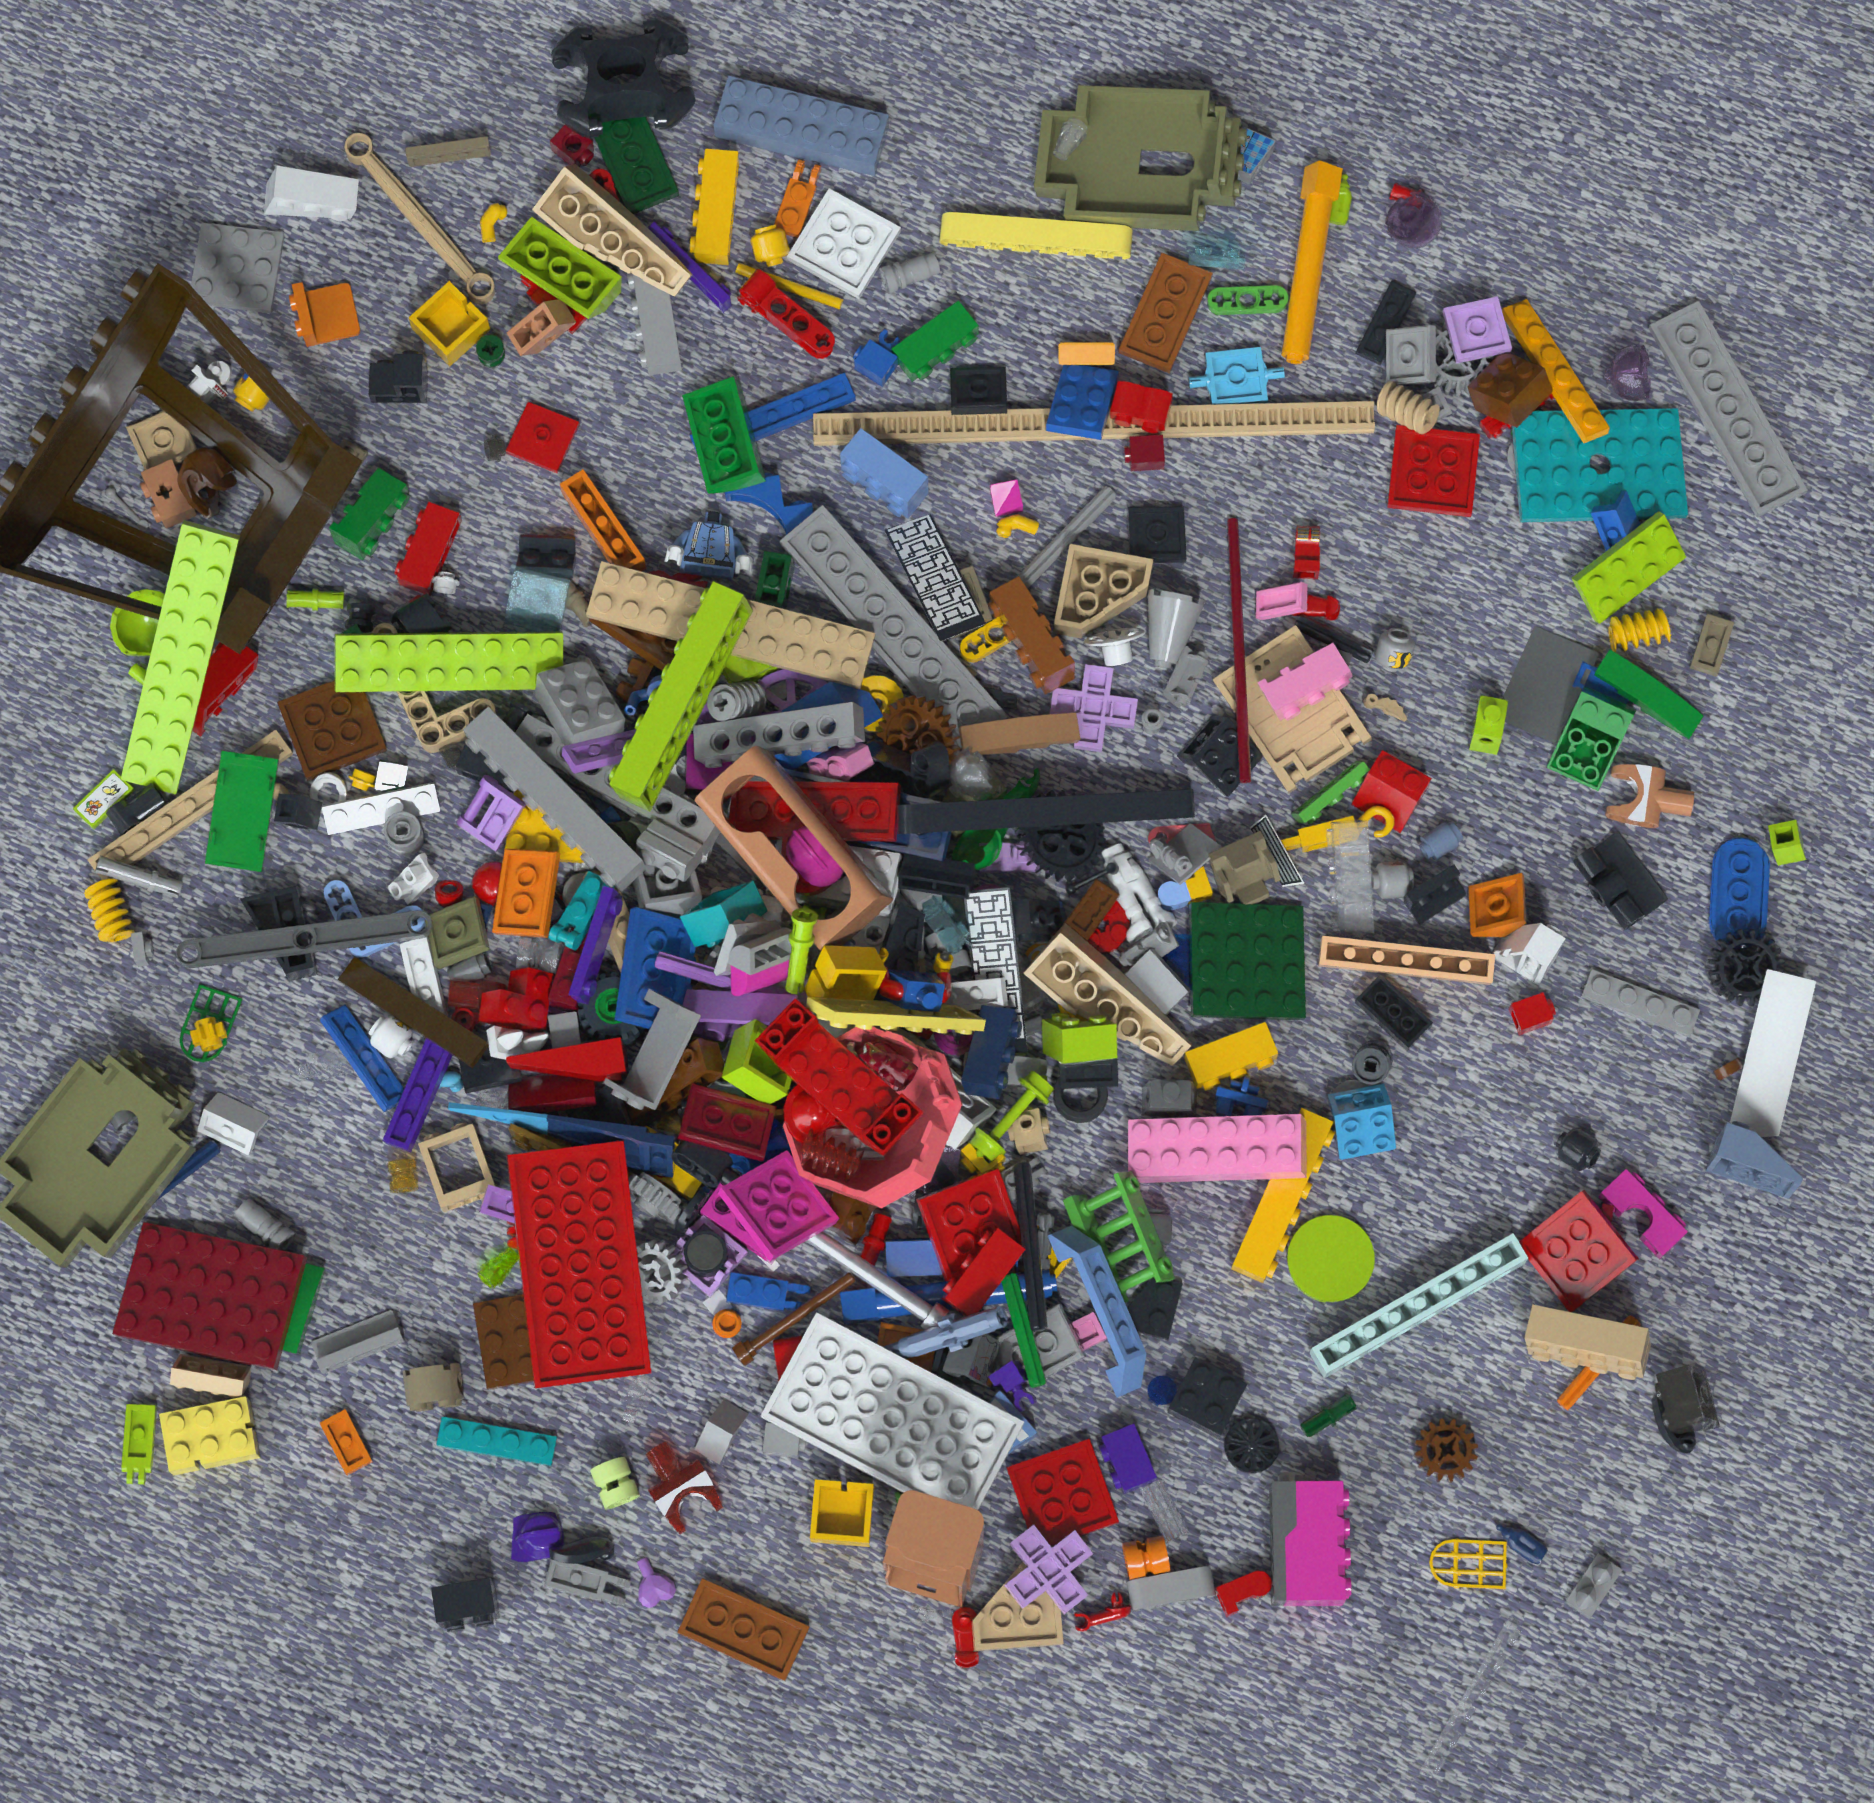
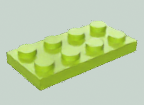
[1571,511,1686,624]

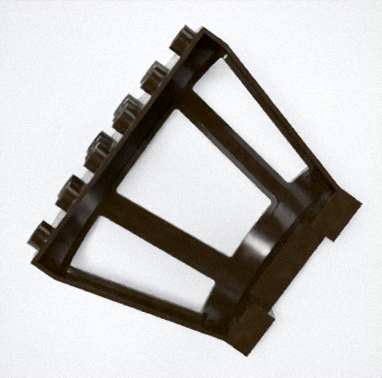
[0,263,362,654]

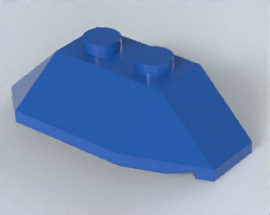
[775,681,883,770]

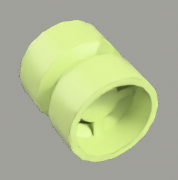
[590,1457,640,1510]

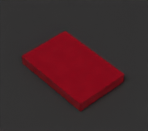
[508,1074,596,1114]
[678,1083,776,1162]

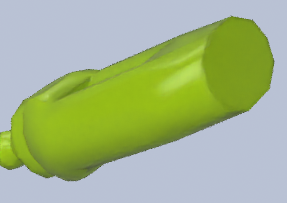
[1330,174,1352,226]

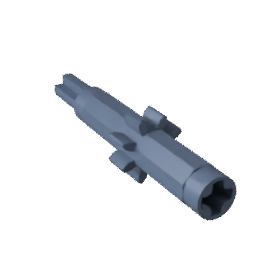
[883,1306,1008,1359]

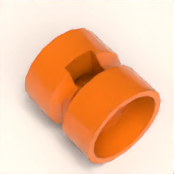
[1122,1535,1170,1580]

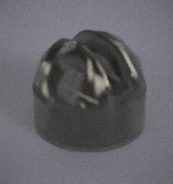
[439,744,462,769]

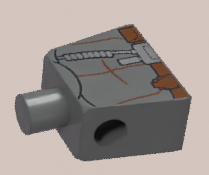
[943,1333,1000,1388]

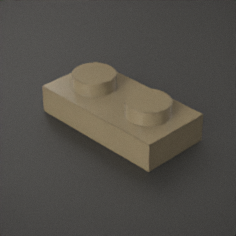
[1690,614,1734,677]

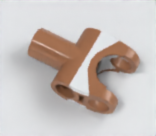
[1605,764,1694,828]

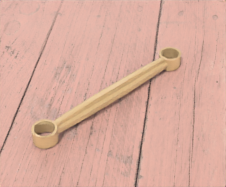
[344,133,495,304]

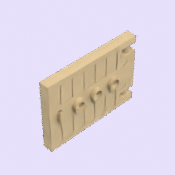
[1213,625,1372,794]

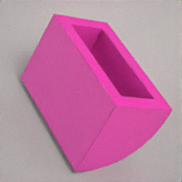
[730,960,789,996]

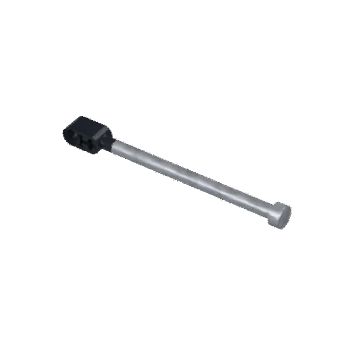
[671,1140,949,1330]

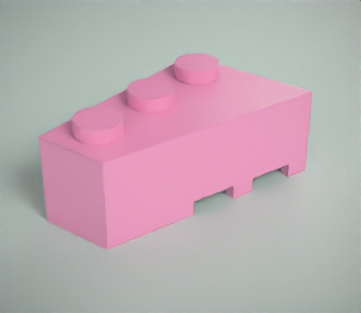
[1257,643,1353,721]

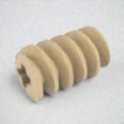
[1377,381,1440,434]

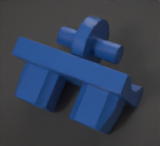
[1215,1075,1268,1117]

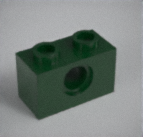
[755,551,795,609]

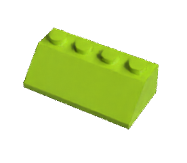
[498,217,622,319]

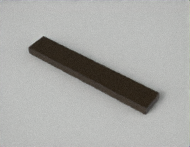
[337,957,489,1068]

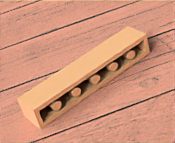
[1318,936,1495,985]

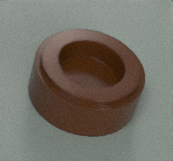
[1713,1058,1743,1080]

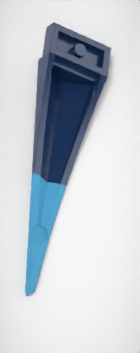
[448,1102,675,1178]

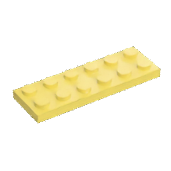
[806,997,986,1035]

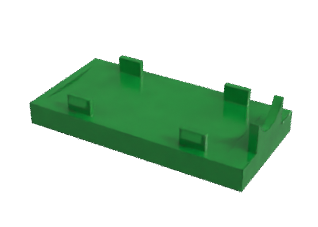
[205,751,279,872]

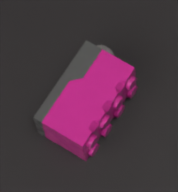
[1269,1472,1351,1606]

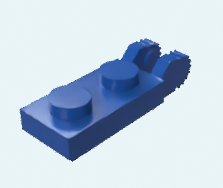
[726,1272,811,1311]

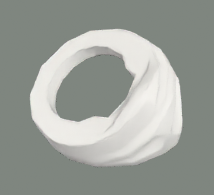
[310,772,347,813]

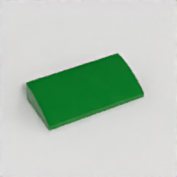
[682,376,766,494]

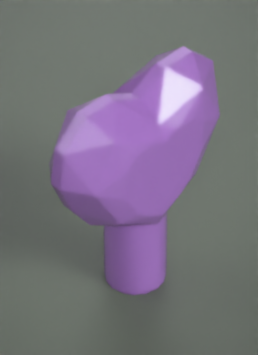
[637,1557,676,1608]

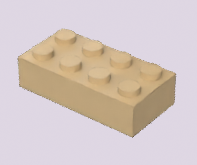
[170,1354,252,1398]

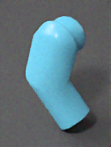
[439,1071,464,1092]

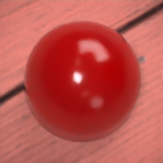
[435,880,463,908]

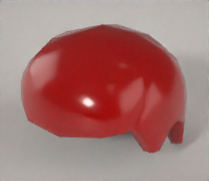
[471,861,502,906]

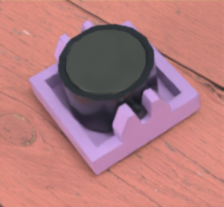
[674,1215,748,1297]

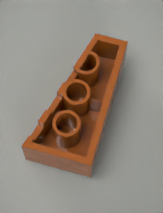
[987,576,1075,695]

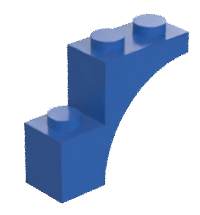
[725,473,813,535]

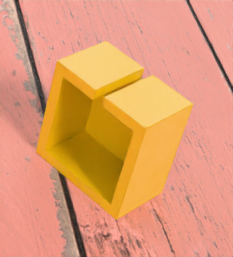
[409,281,490,367]
[804,945,887,1000]
[810,1479,874,1547]

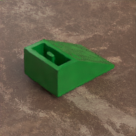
[1546,686,1637,791]

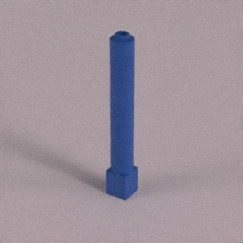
[840,1269,1057,1325]

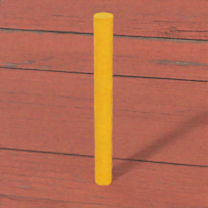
[736,263,843,310]

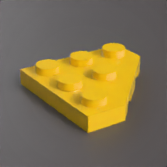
[505,789,584,863]

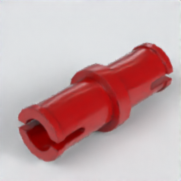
[860,1213,892,1266]

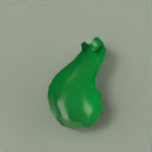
[952,768,1041,870]

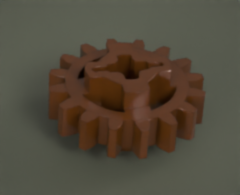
[1414,1418,1478,1483]

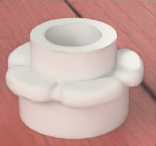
[432,572,460,594]

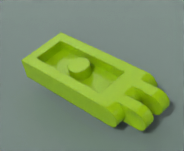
[121,1404,157,1485]

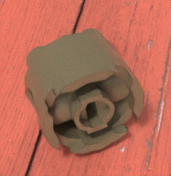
[402,1363,464,1412]

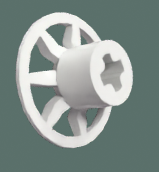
[1084,628,1145,666]

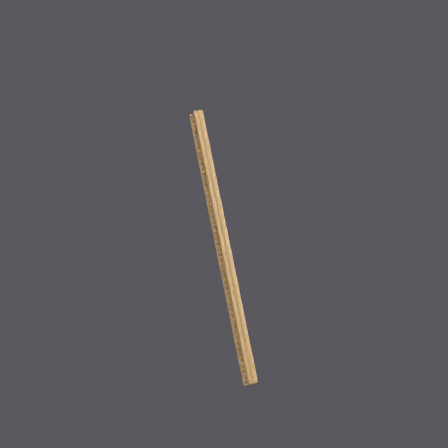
[813,401,1375,446]

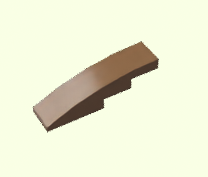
[959,713,1081,756]

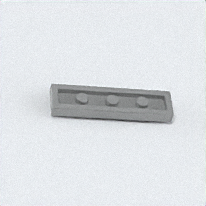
[1581,969,1700,1038]

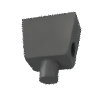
[1141,1079,1197,1118]

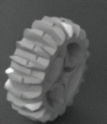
[1431,323,1495,397]

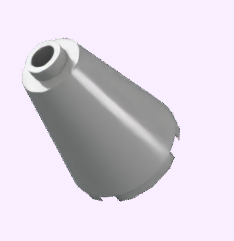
[1148,589,1205,669]

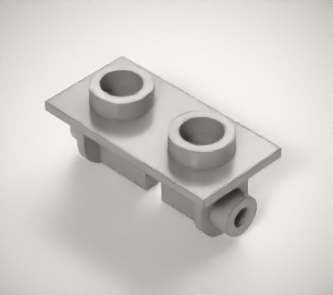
[1162,646,1209,708]
[1119,921,1179,967]

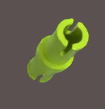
[287,588,344,611]

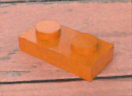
[320,1409,373,1476]

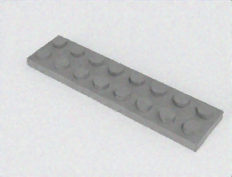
[1648,301,1808,518]

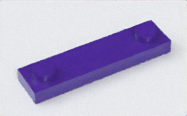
[647,222,732,313]
[569,886,623,1005]
[382,1039,453,1153]

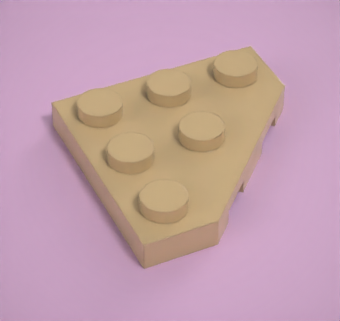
[972,1562,1064,1651]

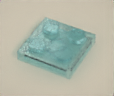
[1188,246,1245,270]
[504,567,571,632]

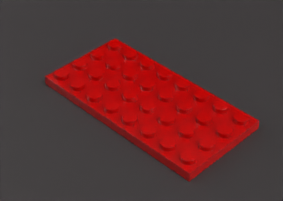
[507,1141,651,1389]

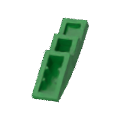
[1594,649,1704,739]

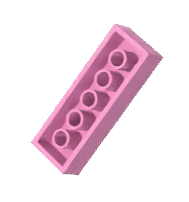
[1128,1114,1307,1183]

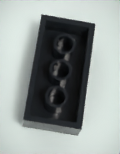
[1355,974,1433,1052]

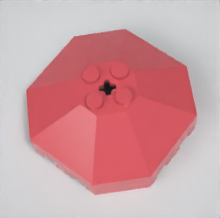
[783,1027,963,1208]

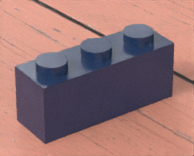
[961,1005,1022,1099]

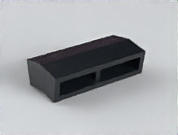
[898,853,976,899]

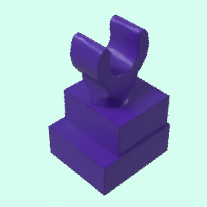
[988,1359,1037,1412]

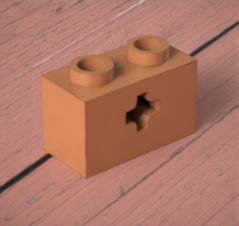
[507,300,576,356]
[139,459,197,529]

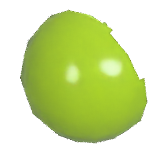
[110,589,165,656]

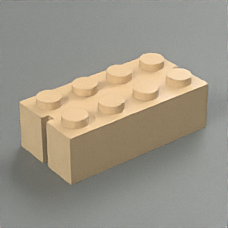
[1525,1304,1651,1380]

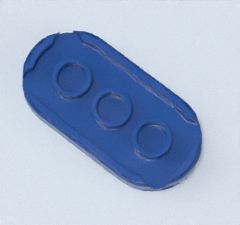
[1708,837,1770,950]

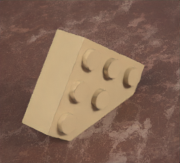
[1053,544,1153,639]

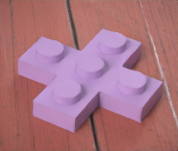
[1050,664,1138,752]
[1004,1525,1093,1614]

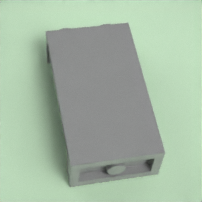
[603,989,701,1110]

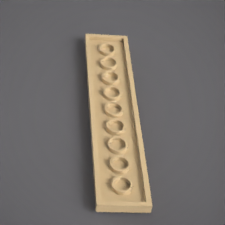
[586,561,876,689]

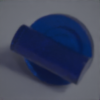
[1147,1376,1177,1407]

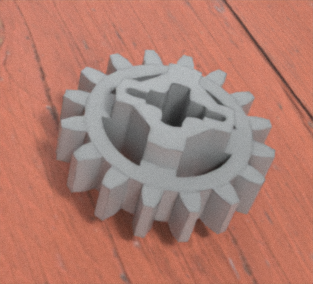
[636,1239,688,1304]

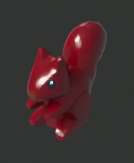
[859,1042,918,1092]

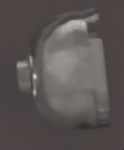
[948,745,1002,801]

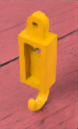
[1281,806,1394,853]

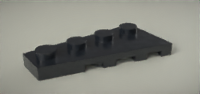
[873,903,925,1032]

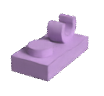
[979,843,1037,873]

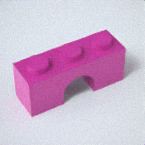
[1599,1169,1688,1260]

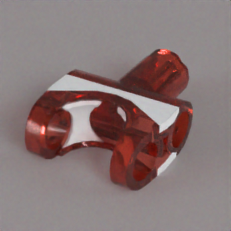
[645,1441,723,1535]

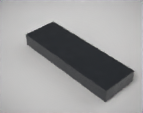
[1355,280,1417,366]

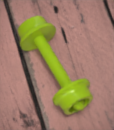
[969,1070,1054,1162]

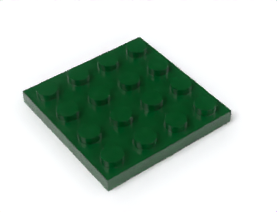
[1189,902,1306,1020]

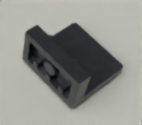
[1177,714,1263,797]
[558,1085,633,1147]

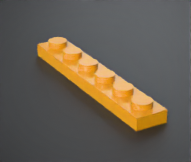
[1502,299,1610,443]

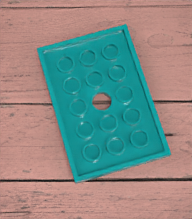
[1512,408,1688,523]

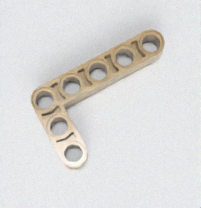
[372,623,497,753]

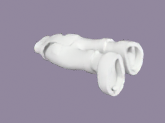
[1101,843,1177,945]

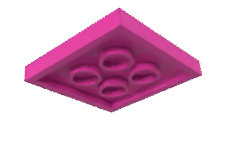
[718,1150,839,1261]

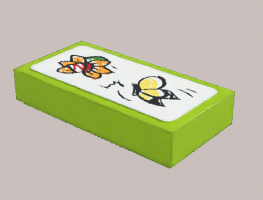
[73,769,135,830]

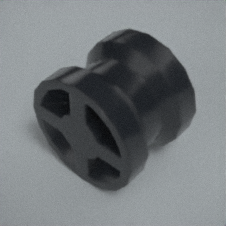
[345,603,375,632]

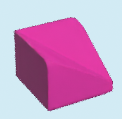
[990,479,1023,517]

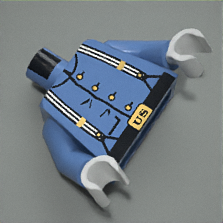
[664,511,753,580]

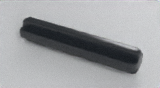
[1294,614,1374,663]

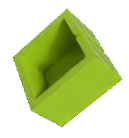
[721,1019,792,1104]

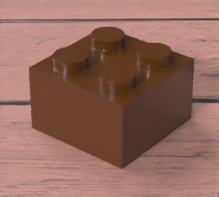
[1467,352,1553,428]

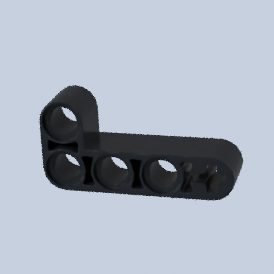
[860,739,950,799]

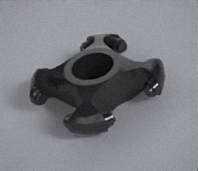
[551,17,696,140]

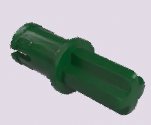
[1300,1394,1357,1437]

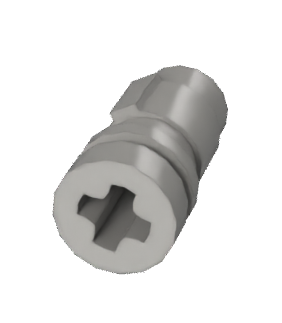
[879,252,940,294]
[235,1199,296,1251]

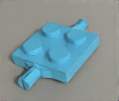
[1189,347,1285,405]

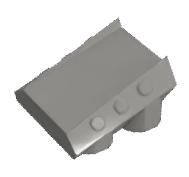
[714,913,781,976]

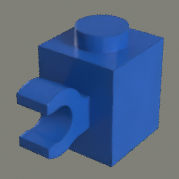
[853,329,900,387]

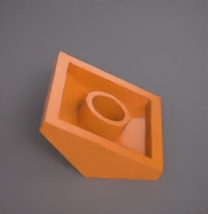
[1468,873,1526,937]

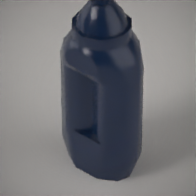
[1496,1524,1548,1565]

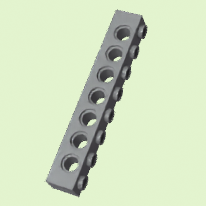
[515,714,721,856]

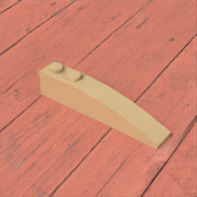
[532,164,693,297]
[1024,923,1192,1066]

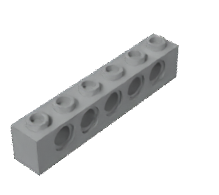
[693,702,865,768]

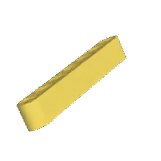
[939,212,1133,260]

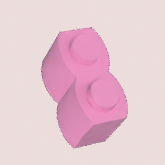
[807,743,874,781]

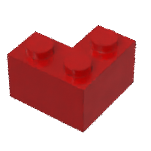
[479,967,553,1033]

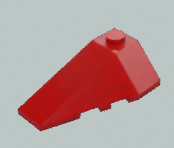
[506,1037,629,1083]

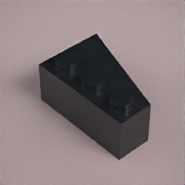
[240,886,318,981]

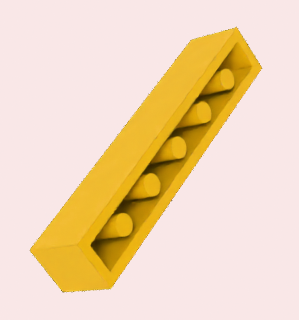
[1231,1108,1335,1283]

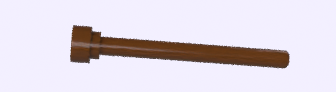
[732,1272,856,1366]

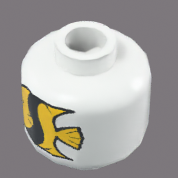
[369,1016,413,1058]

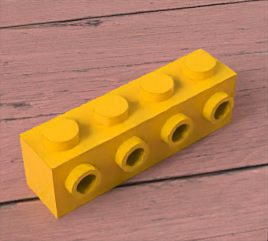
[690,149,740,265]

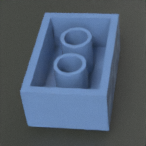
[840,428,929,519]

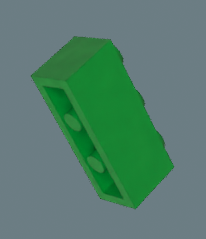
[892,300,979,382]

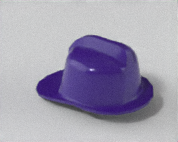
[511,1511,564,1562]

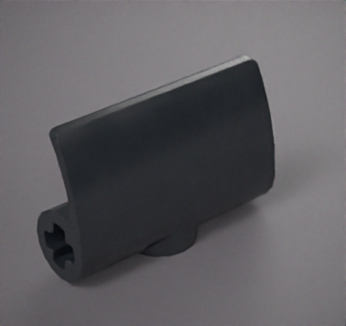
[1573,832,1668,930]

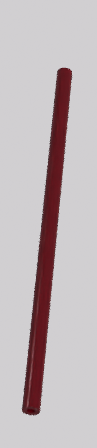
[1227,518,1251,783]

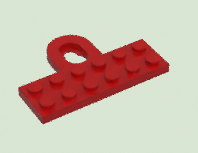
[729,781,901,896]

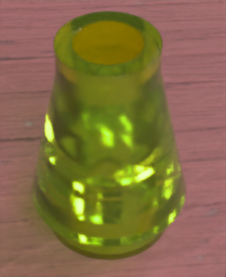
[477,1247,519,1289]

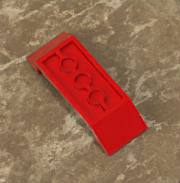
[755,998,924,1156]

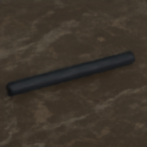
[1014,1162,1048,1332]

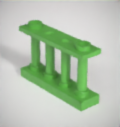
[1063,1171,1175,1303]

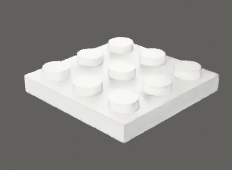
[787,188,901,299]

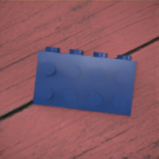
[615,907,696,1029]

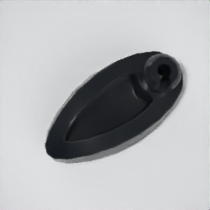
[1652,1393,1696,1454]
[549,1536,615,1564]

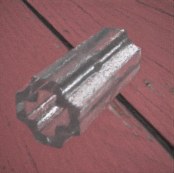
[1141,1479,1189,1544]

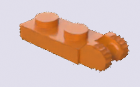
[774,159,822,238]

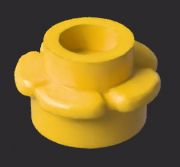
[348,768,376,791]

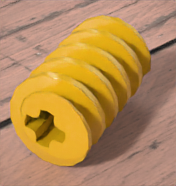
[1608,608,1671,653]
[84,878,135,942]

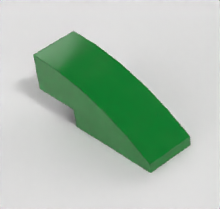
[283,1263,326,1354]

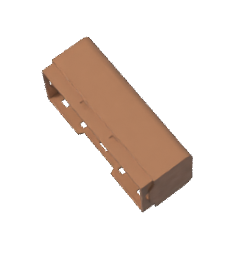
[695,746,893,951]
[883,1490,984,1608]

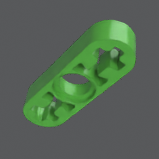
[1207,285,1288,315]

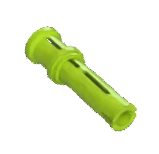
[785,908,818,994]

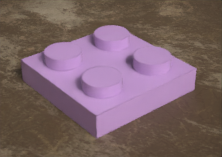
[1443,296,1512,364]

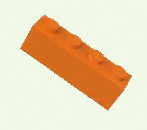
[560,469,647,572]

